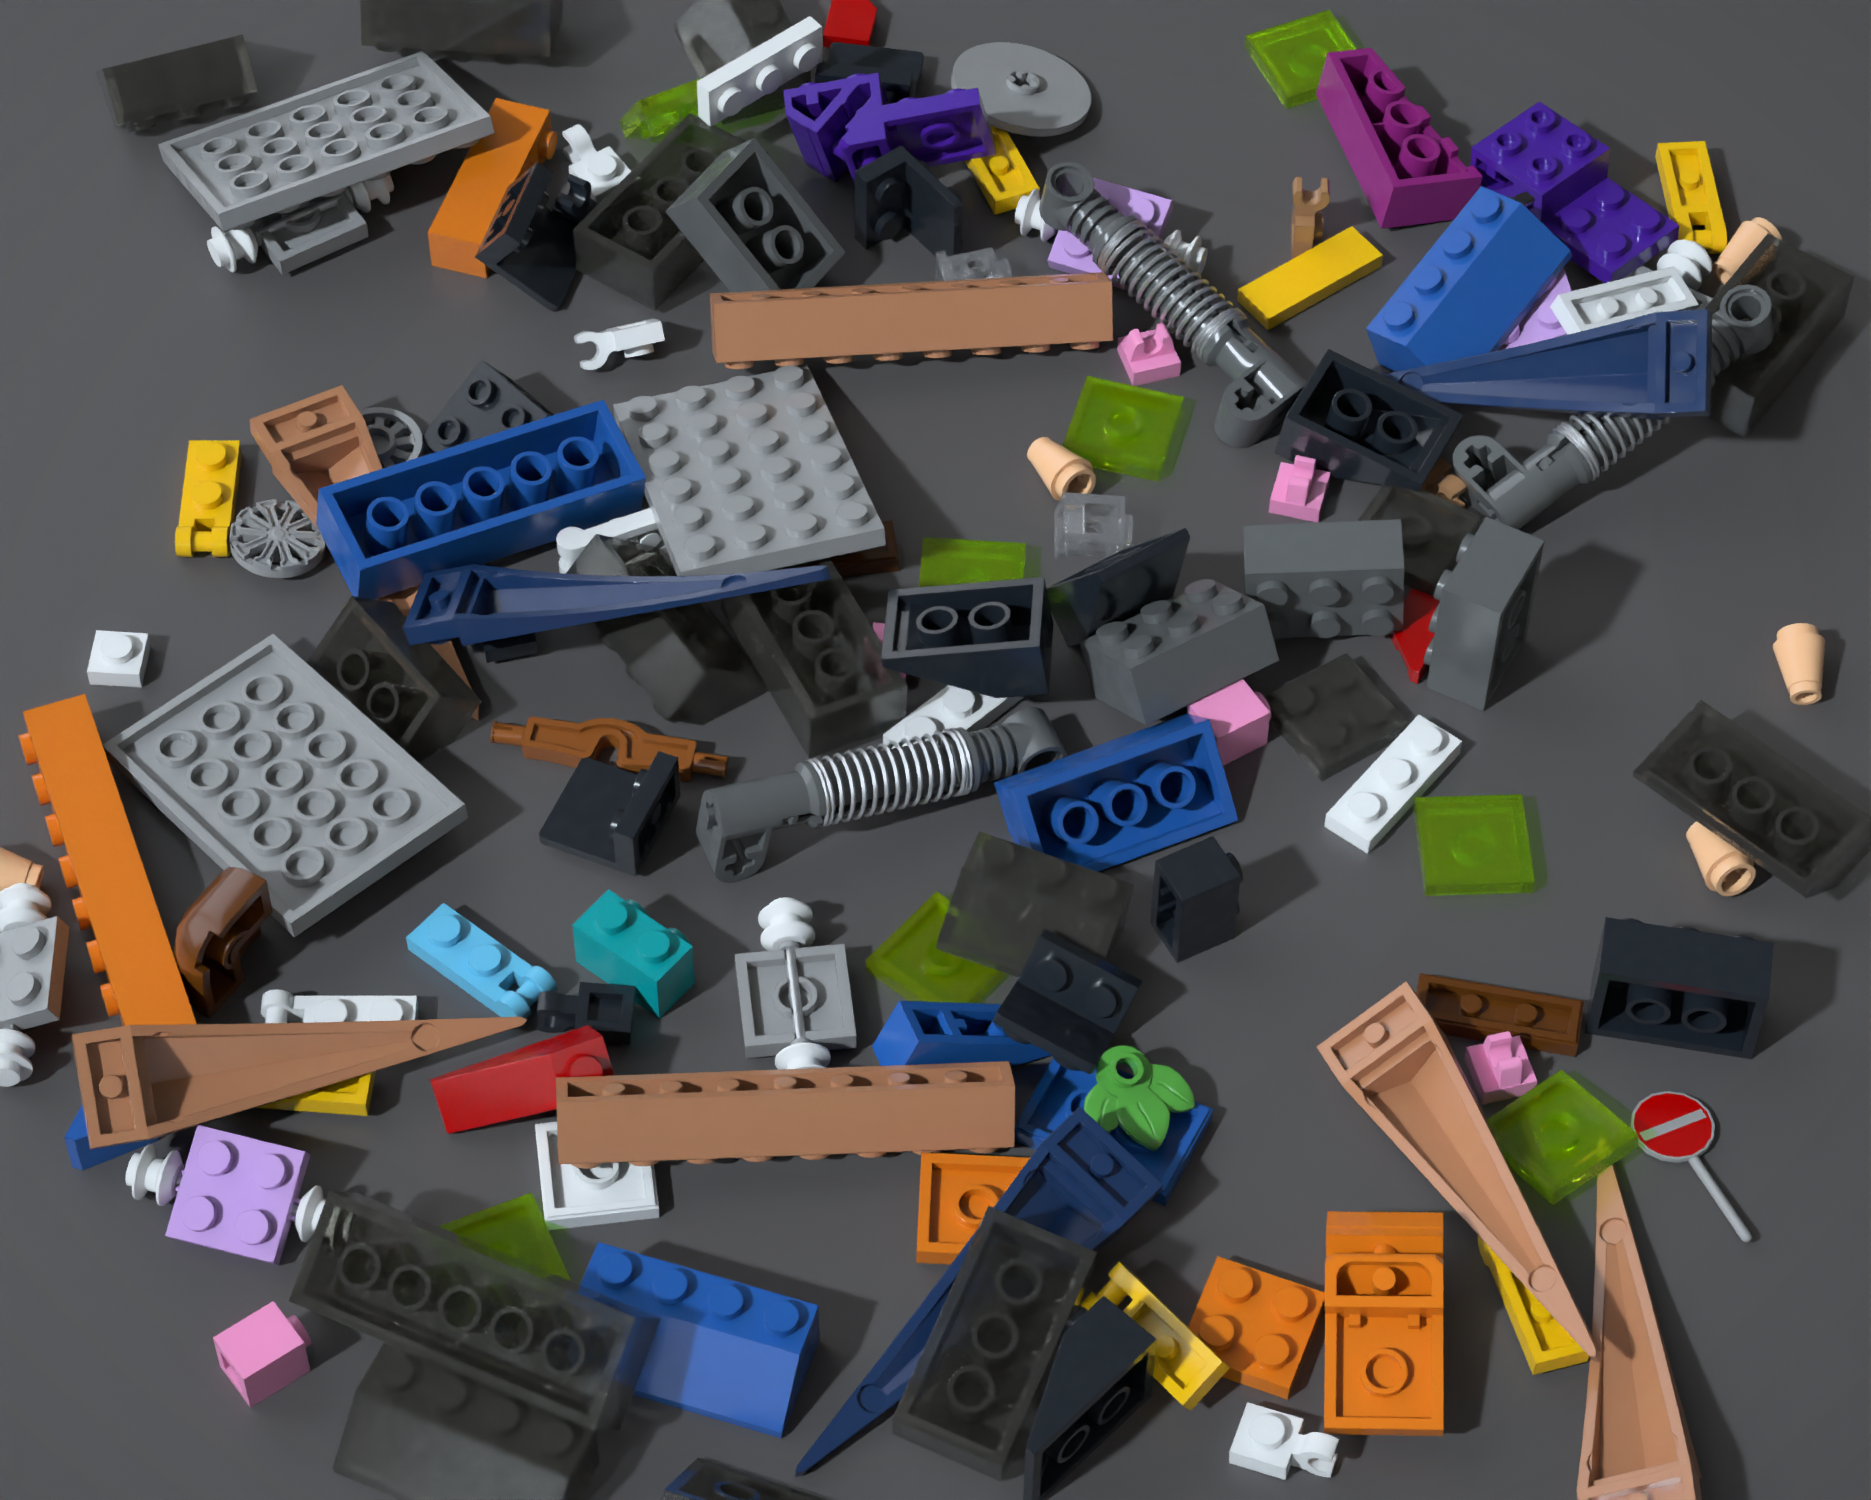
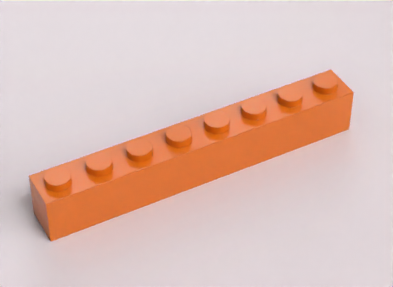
[18,694,197,1026]

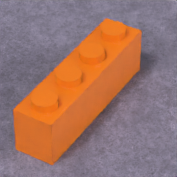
[428,98,557,279]

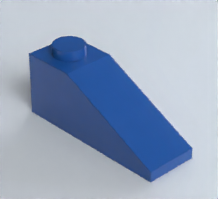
[872,1001,1052,1067]

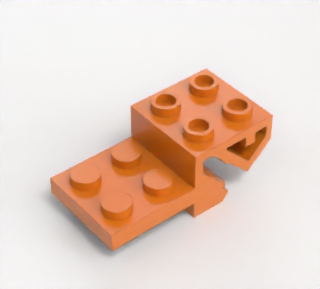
[1324,1211,1444,1436]

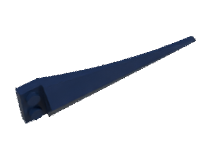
[1382,309,1712,420]
[403,564,831,646]
[795,1106,1163,1477]

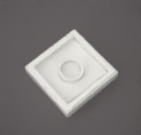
[535,1122,659,1231]

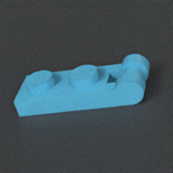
[406,903,557,1019]

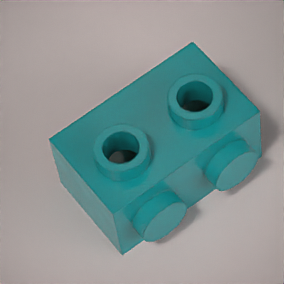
[572,889,695,1019]

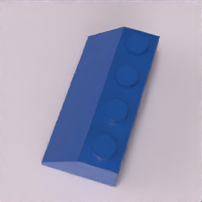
[1366,186,1572,372]
[994,714,1238,891]
[560,1242,820,1439]

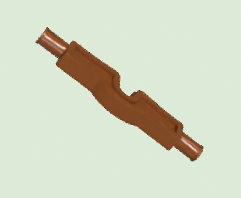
[490,716,729,782]

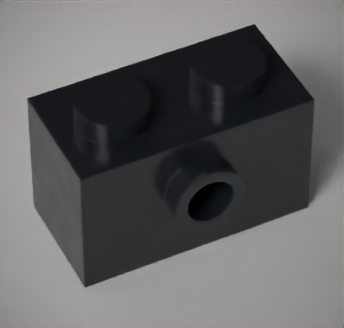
[1150,836,1243,963]

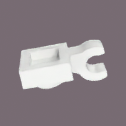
[562,124,636,206]
[574,318,665,370]
[1229,1402,1339,1480]

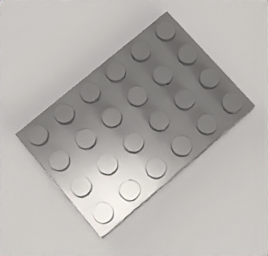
[158,51,495,231]
[613,364,886,576]
[103,634,468,937]

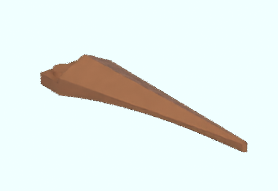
[249,385,480,721]
[1317,981,1601,1363]
[71,1017,527,1150]
[1576,1140,1702,1500]

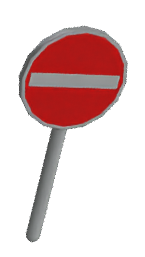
[1630,1091,1752,1243]

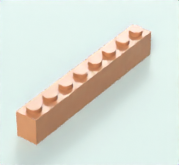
[710,272,1113,369]
[556,1061,1015,1169]

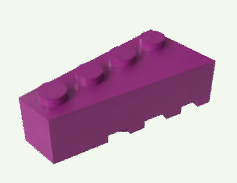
[1316,48,1483,229]

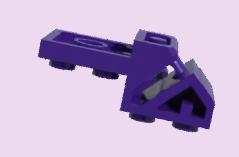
[783,73,996,185]
[1470,101,1680,283]

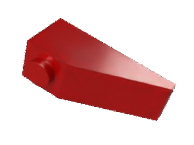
[429,1025,615,1134]

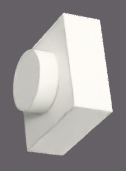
[87,630,151,688]

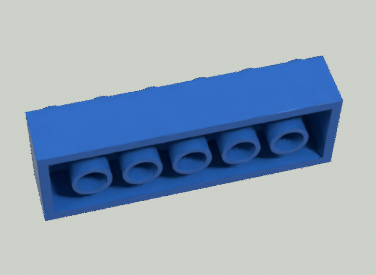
[316,399,646,605]

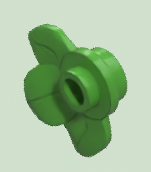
[1084,1045,1195,1151]

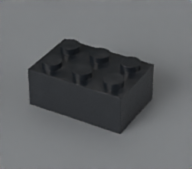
[1585,917,1774,1059]

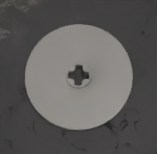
[951,42,1091,137]

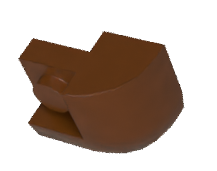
[174,867,273,1019]

